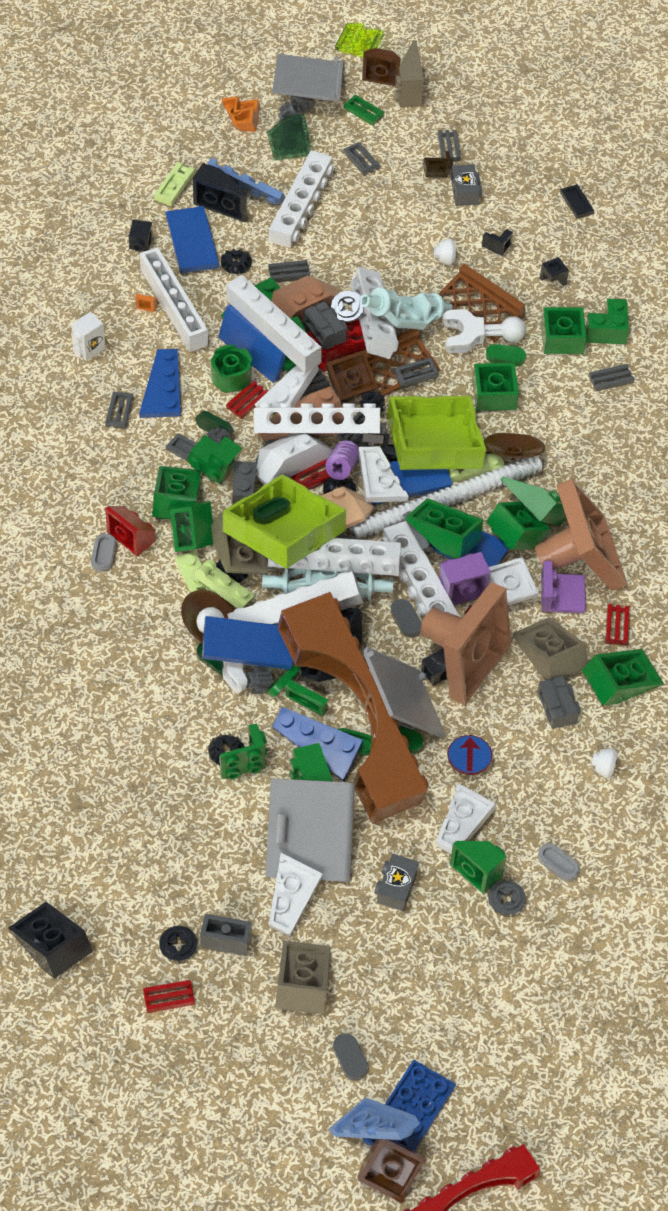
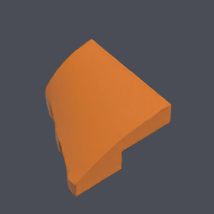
[222,96,260,132]

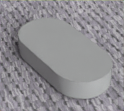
[91,534,116,572]
[538,844,579,882]

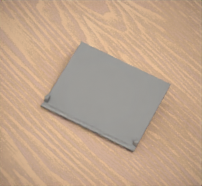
[272,54,343,101]
[364,647,446,738]
[265,779,355,882]

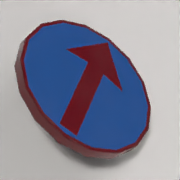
[447,735,493,776]

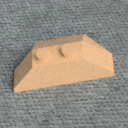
[322,487,375,529]

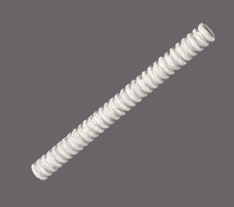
[350,456,542,539]

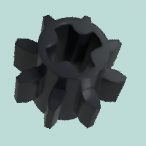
[360,391,386,413]

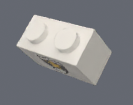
[71,312,105,361]

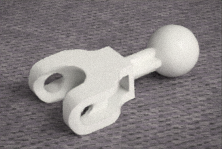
[442,309,526,353]
[197,607,273,693]

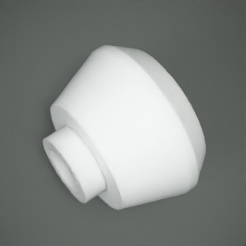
[434,238,456,265]
[591,748,617,779]

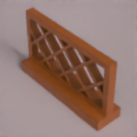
[438,263,525,343]
[365,329,440,396]

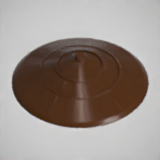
[484,433,545,460]
[181,590,235,643]

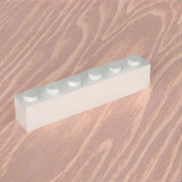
[140,247,208,352]
[226,275,321,373]
[227,572,364,625]

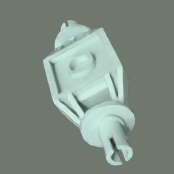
[360,287,452,330]
[262,568,393,600]

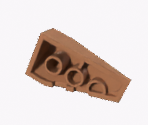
[259,386,344,442]

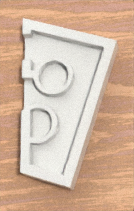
[254,365,319,413]
[358,446,408,503]
[436,783,496,854]
[269,853,323,937]

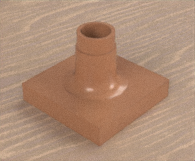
[535,478,628,591]
[421,582,511,705]

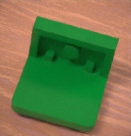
[219,723,267,780]

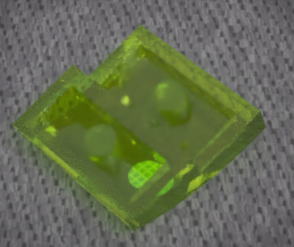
[335,23,384,58]

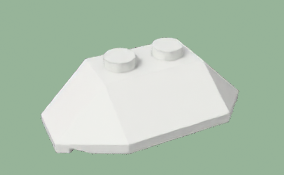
[256,433,333,485]

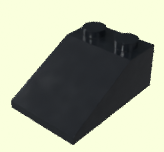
[193,163,247,223]
[8,902,93,979]

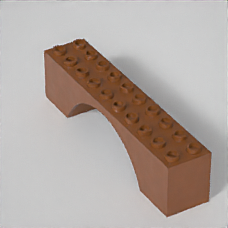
[277,592,429,824]

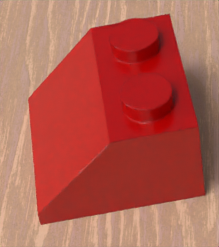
[105,506,156,557]

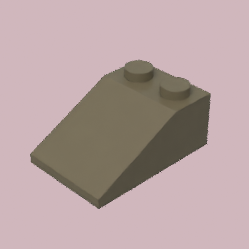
[394,40,424,108]
[211,513,268,575]
[513,617,588,680]
[275,940,331,1014]

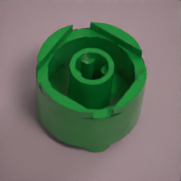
[211,345,252,393]

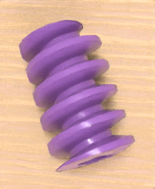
[325,440,359,480]

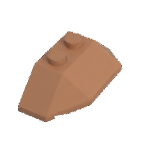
[271,275,344,323]

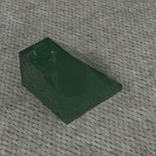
[267,114,311,161]

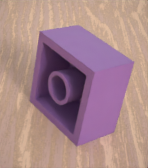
[439,552,491,605]

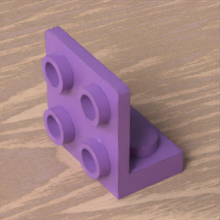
[541,561,585,613]

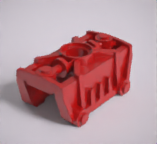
[308,319,367,372]

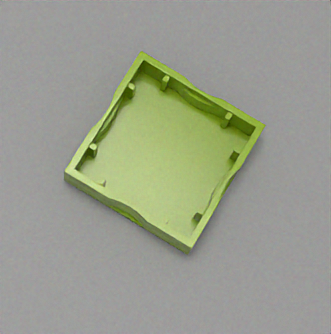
[387,396,486,470]
[223,474,346,569]

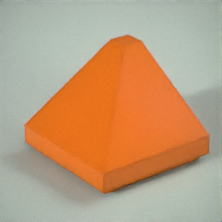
[135,293,159,312]

